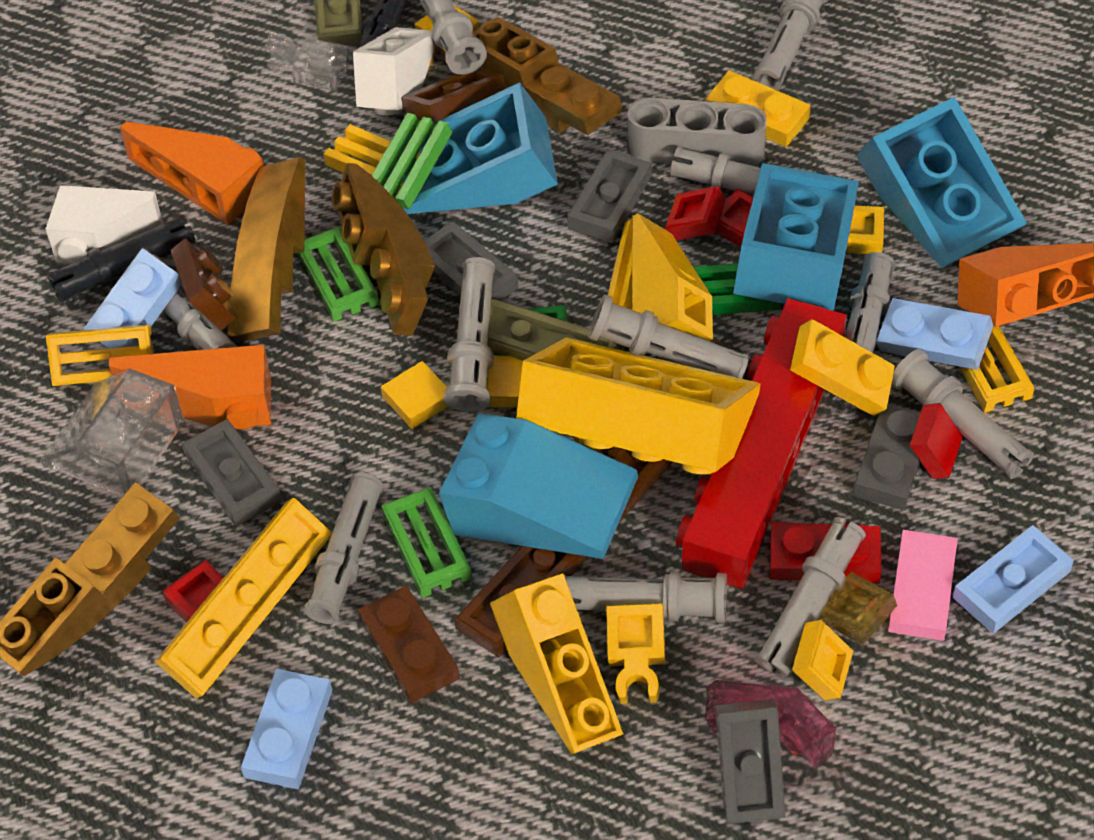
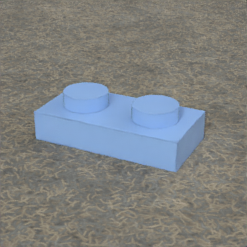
[84,248,182,348]
[876,298,993,370]
[953,525,1074,634]
[241,669,333,790]

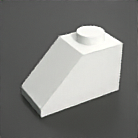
[353,27,436,115]
[45,185,163,264]

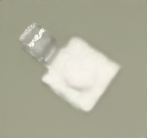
[265,33,351,91]

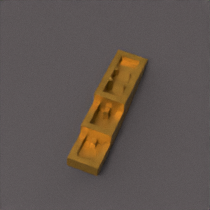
[227,157,306,342]

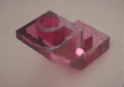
[704,680,837,768]

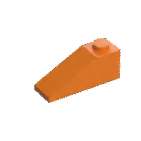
[120,121,265,225]
[109,345,271,429]

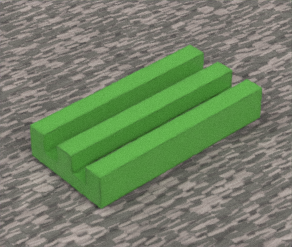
[372,113,452,210]
[296,226,379,322]
[381,487,472,598]

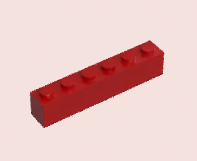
[675,298,847,590]

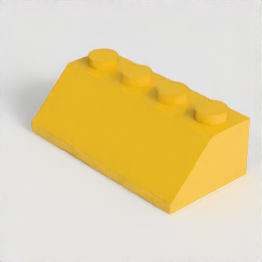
[516,337,761,474]

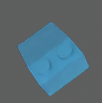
[403,83,558,214]
[856,97,1027,269]
[733,163,859,311]
[439,413,638,559]

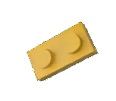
[705,70,811,148]
[790,319,895,416]

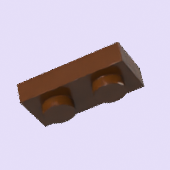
[401,68,505,123]
[171,238,236,331]
[358,585,460,704]

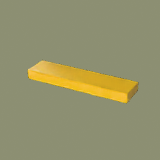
[155,497,332,698]

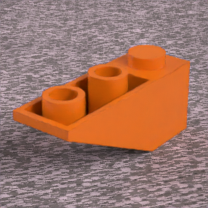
[957,243,1094,327]

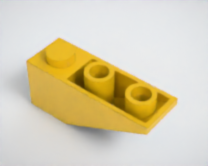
[632,213,713,361]
[490,574,623,754]

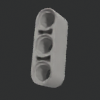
[627,98,767,166]

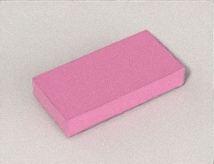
[888,530,958,641]

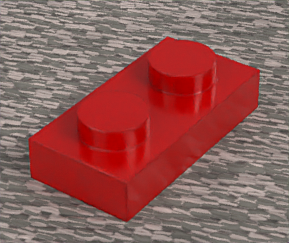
[770,522,882,584]

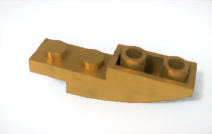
[472,17,623,135]
[331,163,435,336]
[0,482,180,676]

